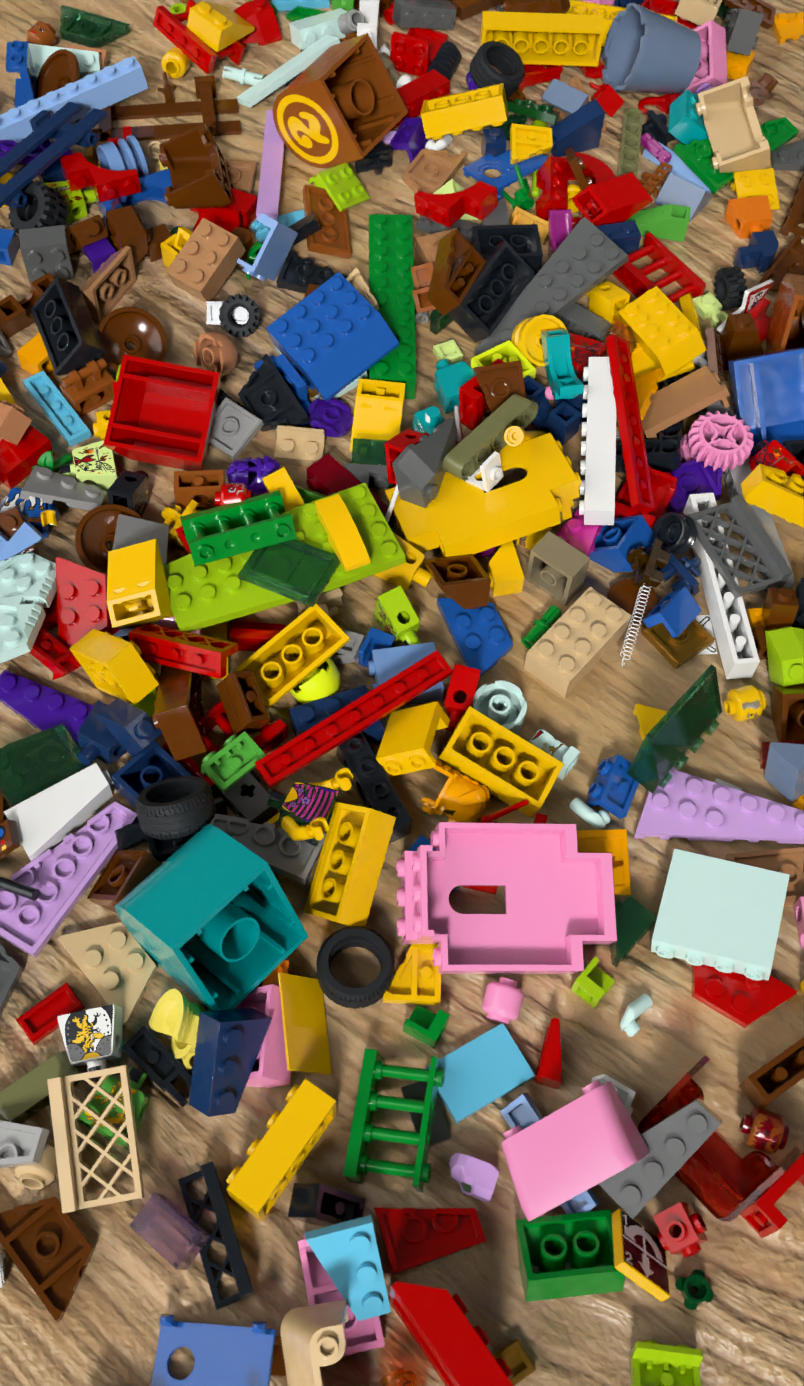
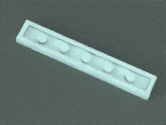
[236,34,340,108]

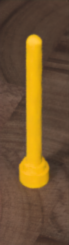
[504,426,547,447]

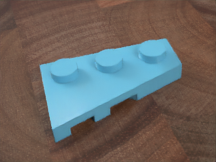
[304,1215,391,1321]

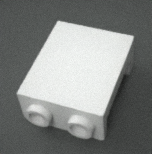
[357,0,380,50]

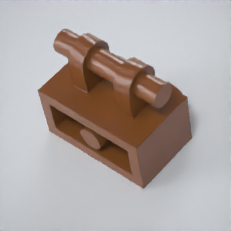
[60,358,115,417]

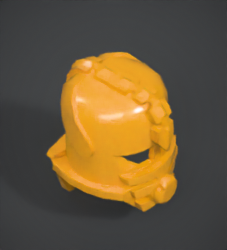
[420,760,490,823]

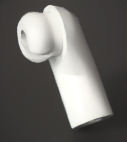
[425,134,453,151]

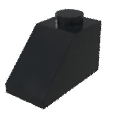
[288,1183,365,1227]

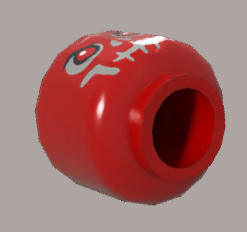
[215,483,252,507]

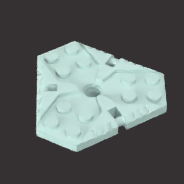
[0,552,57,664]

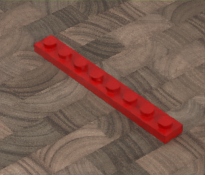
[606,334,655,514]
[255,650,453,788]

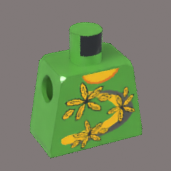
[78,1066,149,1150]

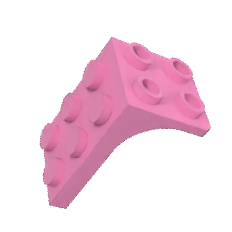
[298,1234,385,1357]

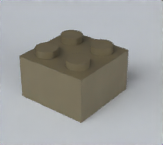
[525,531,590,606]

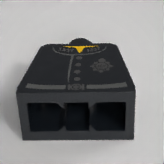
[108,470,149,517]

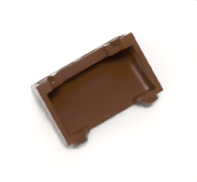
[158,123,233,209]

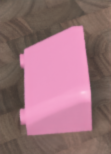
[501,1080,650,1222]

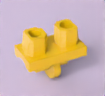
[161,499,200,547]

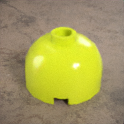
[289,658,341,704]

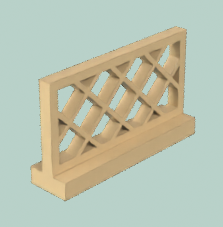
[47,1065,145,1214]

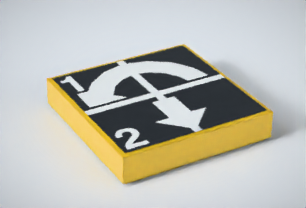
[611,1208,670,1302]

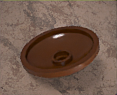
[36,49,80,99]
[98,307,167,372]
[75,504,144,576]

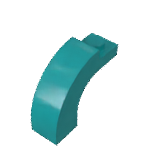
[541,329,584,400]

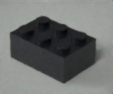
[471,224,543,276]

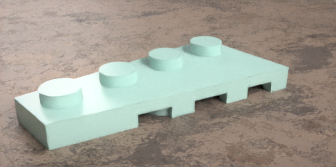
[28,43,101,80]

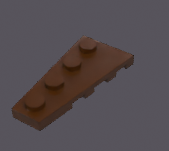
[472,360,531,431]

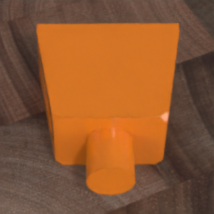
[724,195,773,239]

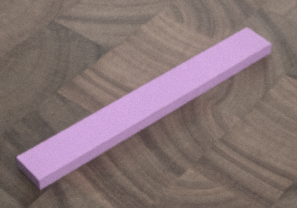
[256,110,285,220]

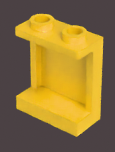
[376,701,450,777]

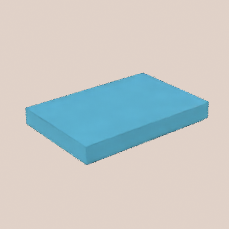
[425,1023,535,1124]

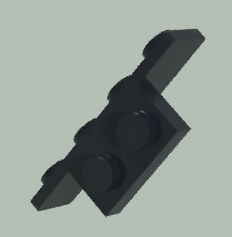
[115,797,227,862]

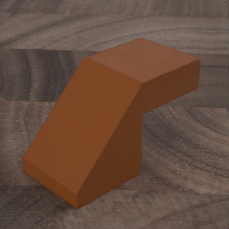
[411,262,436,313]

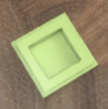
[433,339,463,364]

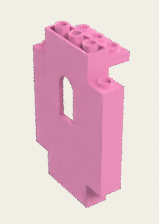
[396,822,617,974]

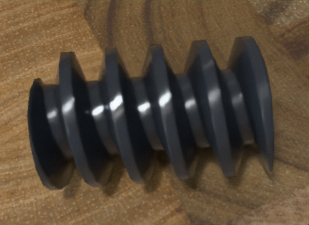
[426,41,462,80]

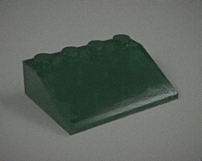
[627,664,722,794]

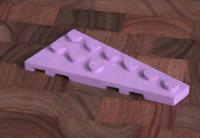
[634,765,804,844]
[0,801,139,958]

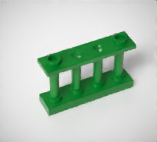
[180,490,297,566]
[343,1049,445,1192]

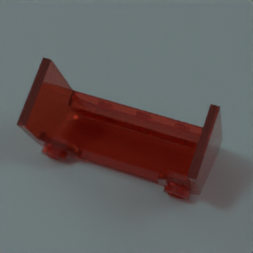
[638,1055,801,1222]

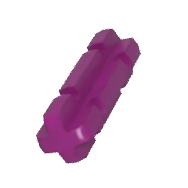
[640,133,672,163]

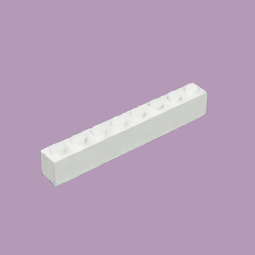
[579,357,616,525]
[683,493,760,680]

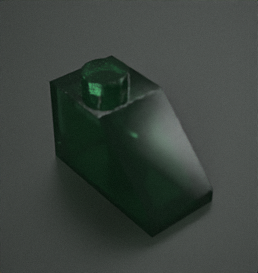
[609,895,657,968]

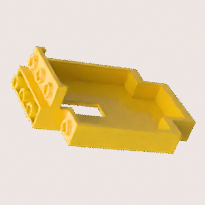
[385,433,582,557]

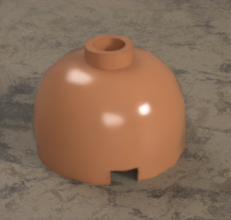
[193,331,238,378]

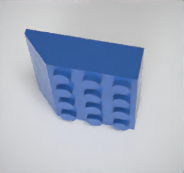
[266,272,400,402]
[728,347,804,457]

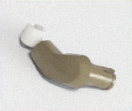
[378,43,402,87]

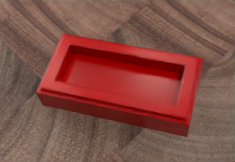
[16,982,85,1046]

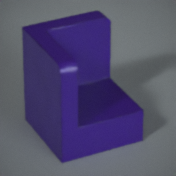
[83,238,116,273]

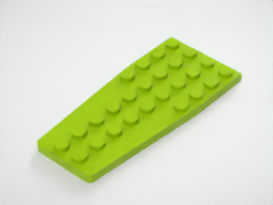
[163,483,406,632]

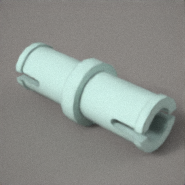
[222,65,264,86]

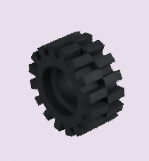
[714,266,747,310]
[219,294,261,338]

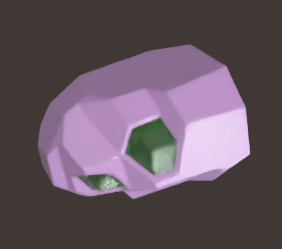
[448,1153,500,1203]

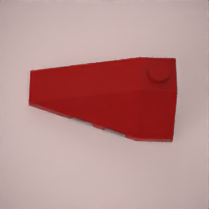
[208,0,282,49]

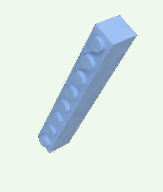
[0,56,148,143]

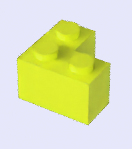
[470,340,536,380]

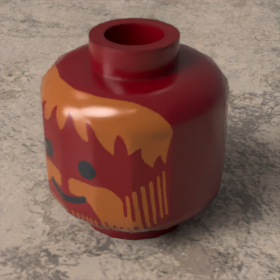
[739,1107,789,1154]

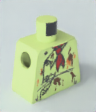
[60,440,118,491]

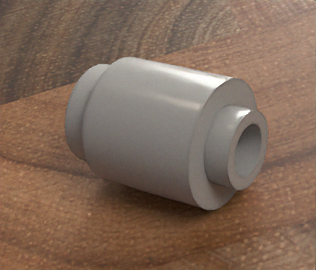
[338,9,364,35]

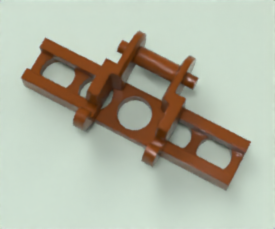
[638,162,673,197]

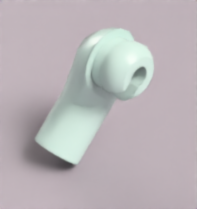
[570,798,610,829]
[620,994,653,1037]

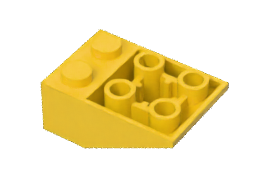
[350,378,406,456]
[107,539,173,628]

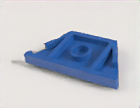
[437,598,513,680]

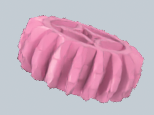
[688,410,754,472]

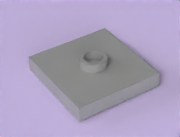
[209,397,264,460]

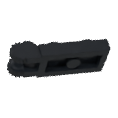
[122,1026,192,1108]

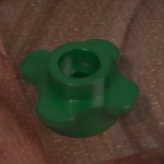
[675,1269,714,1310]

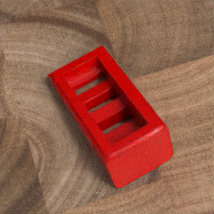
[534,1017,562,1089]

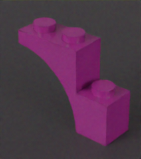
[548,209,572,256]

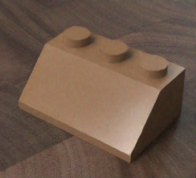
[80,246,137,324]

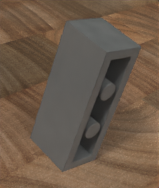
[392,0,457,29]

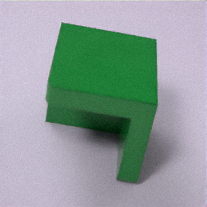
[403,1005,450,1049]

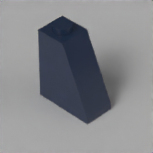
[550,100,605,157]

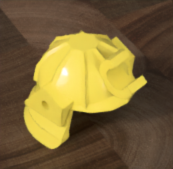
[149,989,205,1070]

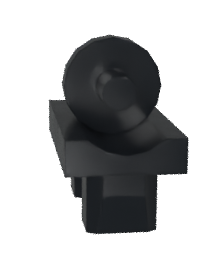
[641,110,676,147]
[355,142,393,175]

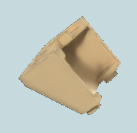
[695,76,770,173]
[280,1299,349,1386]

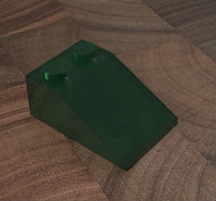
[0,724,91,806]

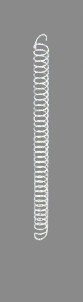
[620,566,657,667]

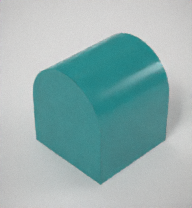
[115,824,309,1011]

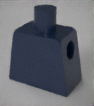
[77,700,127,766]

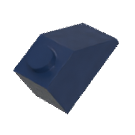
[96,698,162,758]

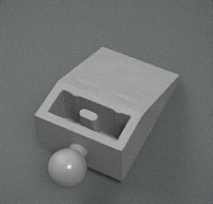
[112,514,169,565]

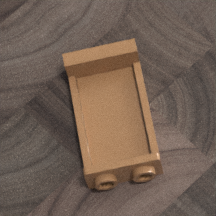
[641,365,730,439]

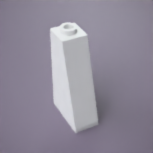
[4,763,114,861]

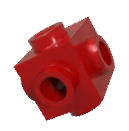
[653,1202,708,1258]

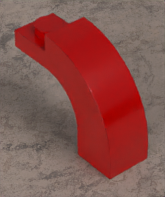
[555,152,615,184]

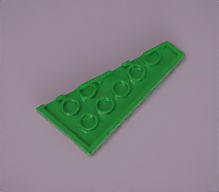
[673,117,799,194]

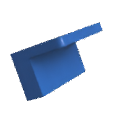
[643,586,701,638]

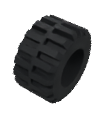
[8,180,68,234]

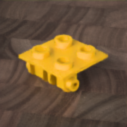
[730,168,780,210]

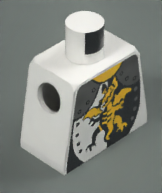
[57,1004,123,1081]

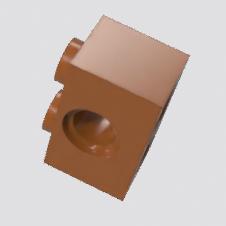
[174,470,225,509]

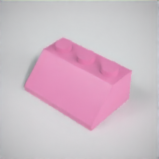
[681,20,727,94]
[234,984,292,1088]

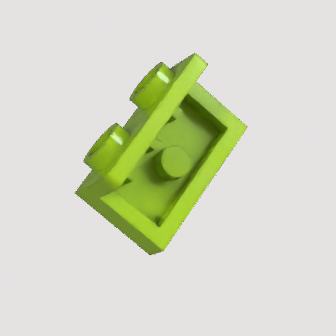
[630,1340,703,1386]

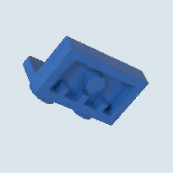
[586,754,644,819]

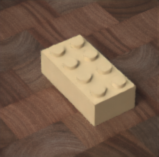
[524,587,631,698]

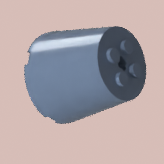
[602,3,701,94]

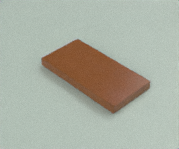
[303,185,352,259]

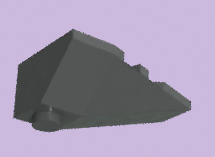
[392,417,458,508]

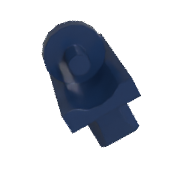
[657,551,702,596]

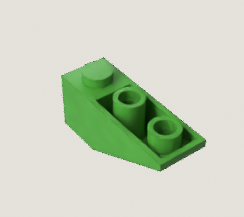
[624,204,691,242]

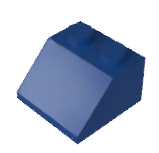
[589,515,653,573]

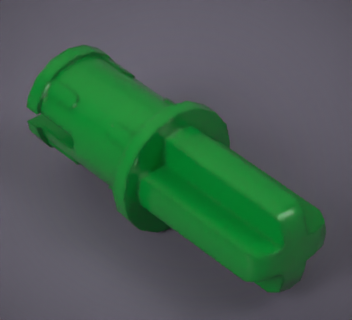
[521,605,562,649]

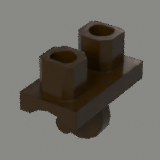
[626,538,671,588]

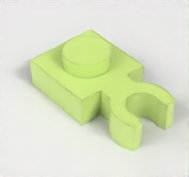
[693,292,728,329]

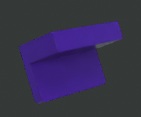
[390,117,429,163]

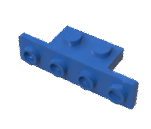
[254,354,310,427]

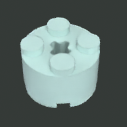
[472,680,527,735]

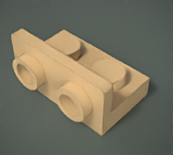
[274,425,325,466]

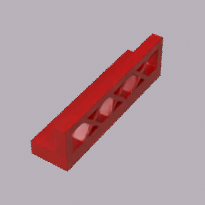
[129,623,238,679]

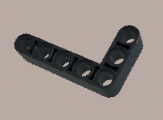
[615,376,684,473]

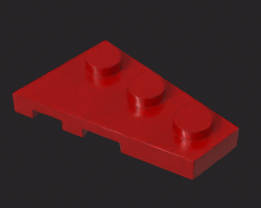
[374,1207,486,1275]

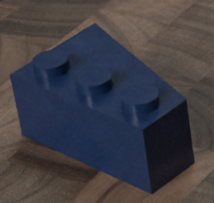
[289,685,385,745]
[189,1008,272,1117]

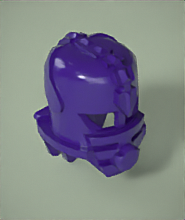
[227,456,296,496]

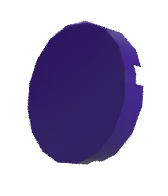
[307,398,354,438]

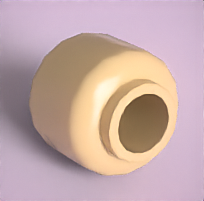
[14,1138,57,1189]

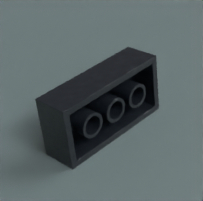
[447,240,535,343]

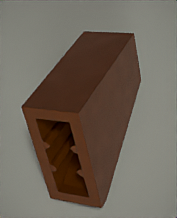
[722,313,763,370]

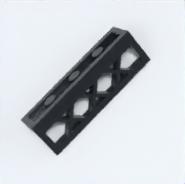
[178,1161,255,1310]

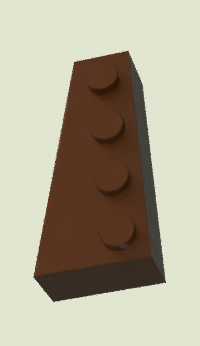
[152,665,207,761]

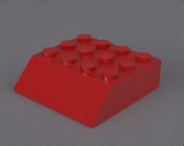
[103,354,221,471]
[388,1281,513,1386]

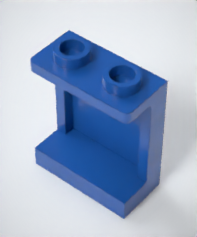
[6,41,37,108]

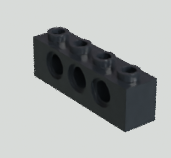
[337,731,412,844]

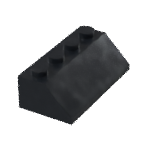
[31,277,106,376]

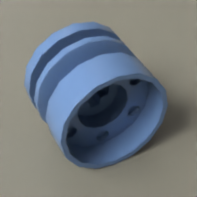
[97,135,149,178]

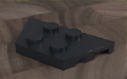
[238,354,311,432]

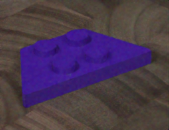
[667,459,722,513]

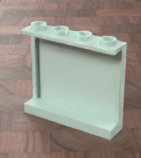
[651,849,790,981]

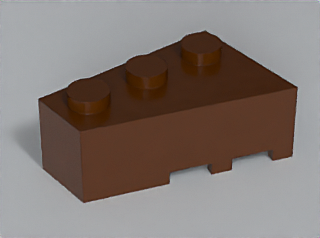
[428,229,486,315]

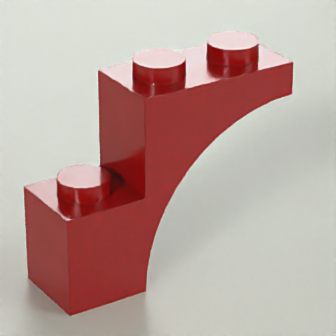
[60,152,141,203]
[414,181,498,228]

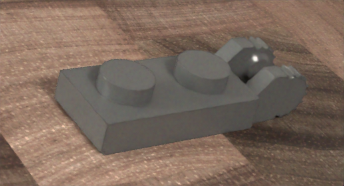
[416,215,478,244]

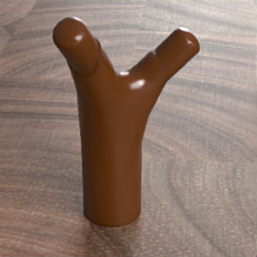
[158,72,176,103]

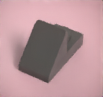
[345,463,393,489]

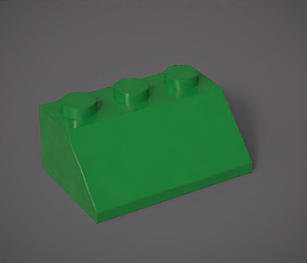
[515,1210,625,1302]

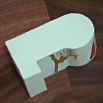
[528,729,580,780]

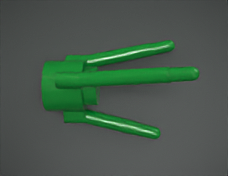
[502,165,534,211]

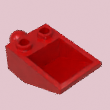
[571,172,653,230]

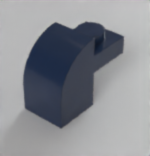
[733,230,779,273]

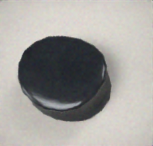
[653,512,697,554]

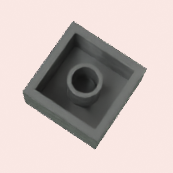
[19,225,74,283]

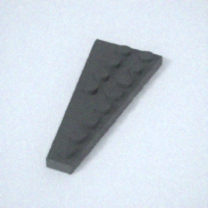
[474,217,628,356]

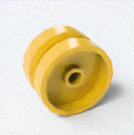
[511,314,568,368]

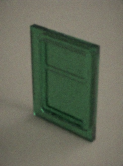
[238,539,341,607]

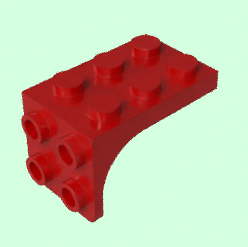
[390,28,448,77]

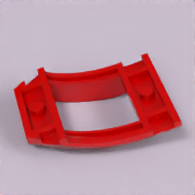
[29,598,122,680]

